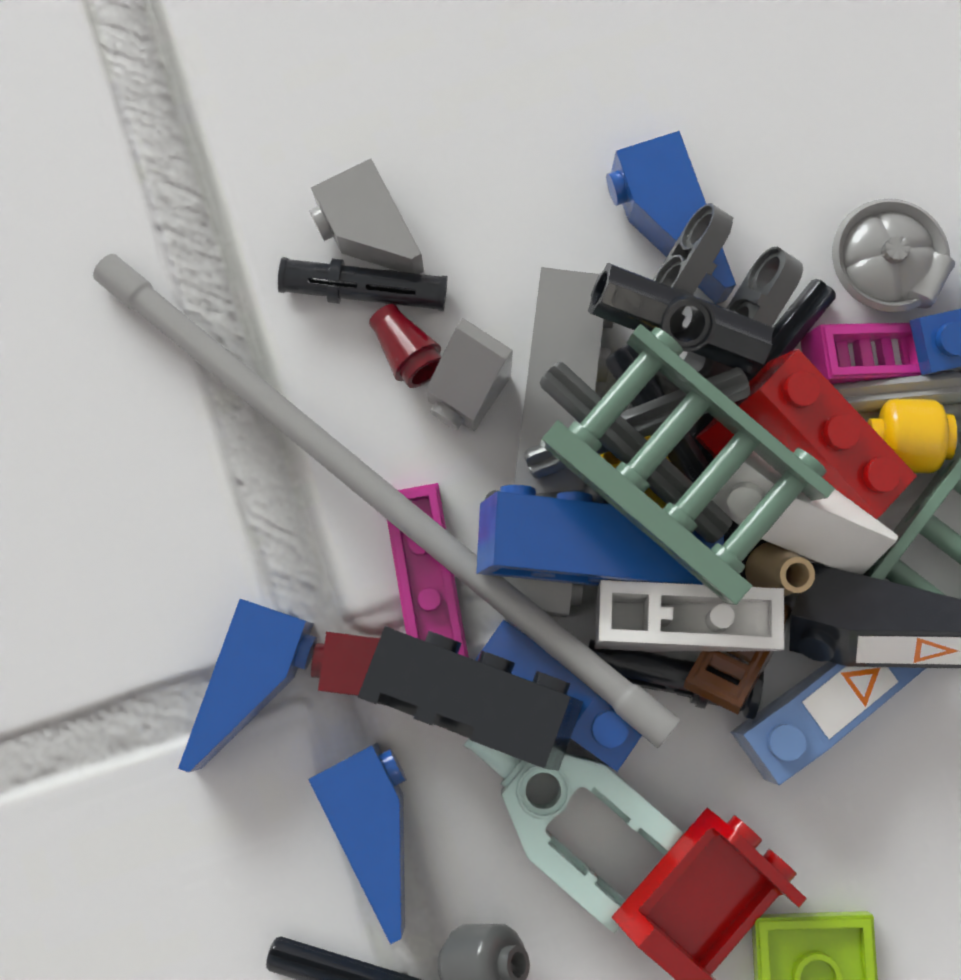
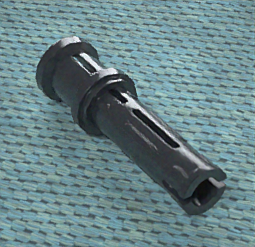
[588,639,764,719]

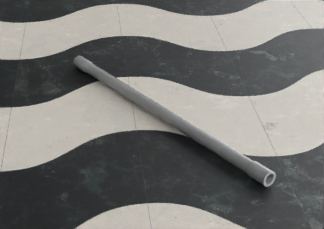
[93,254,681,748]

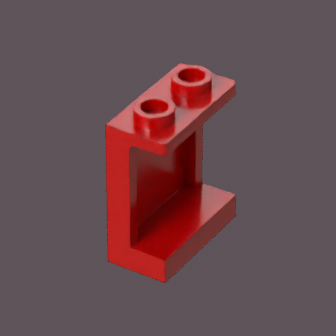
[612,807,807,980]

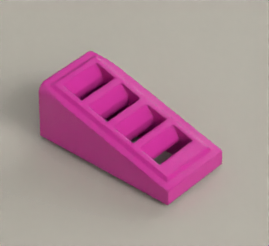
[801,322,929,384]

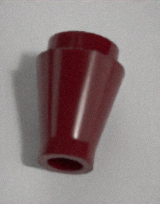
[369,304,442,388]

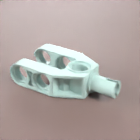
[464,739,684,933]

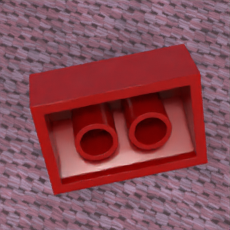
[695,349,917,560]

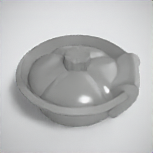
[832,199,955,312]

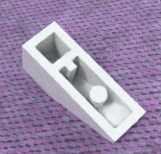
[712,451,898,575]
[595,580,784,652]

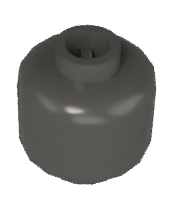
[438,924,530,980]

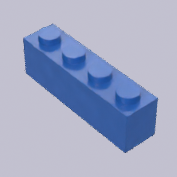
[476,485,724,586]

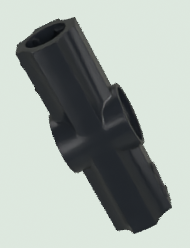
[588,263,774,375]

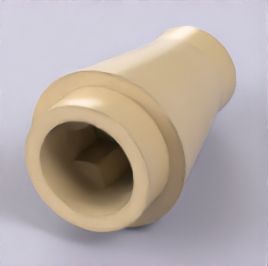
[745,542,815,597]

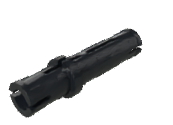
[278,257,448,311]

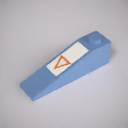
[731,661,926,785]

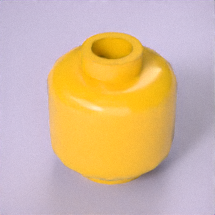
[868,399,957,474]

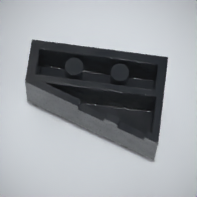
[358,626,583,771]

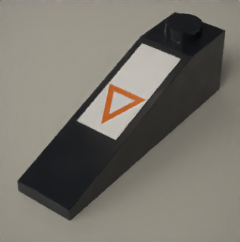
[789,562,961,668]

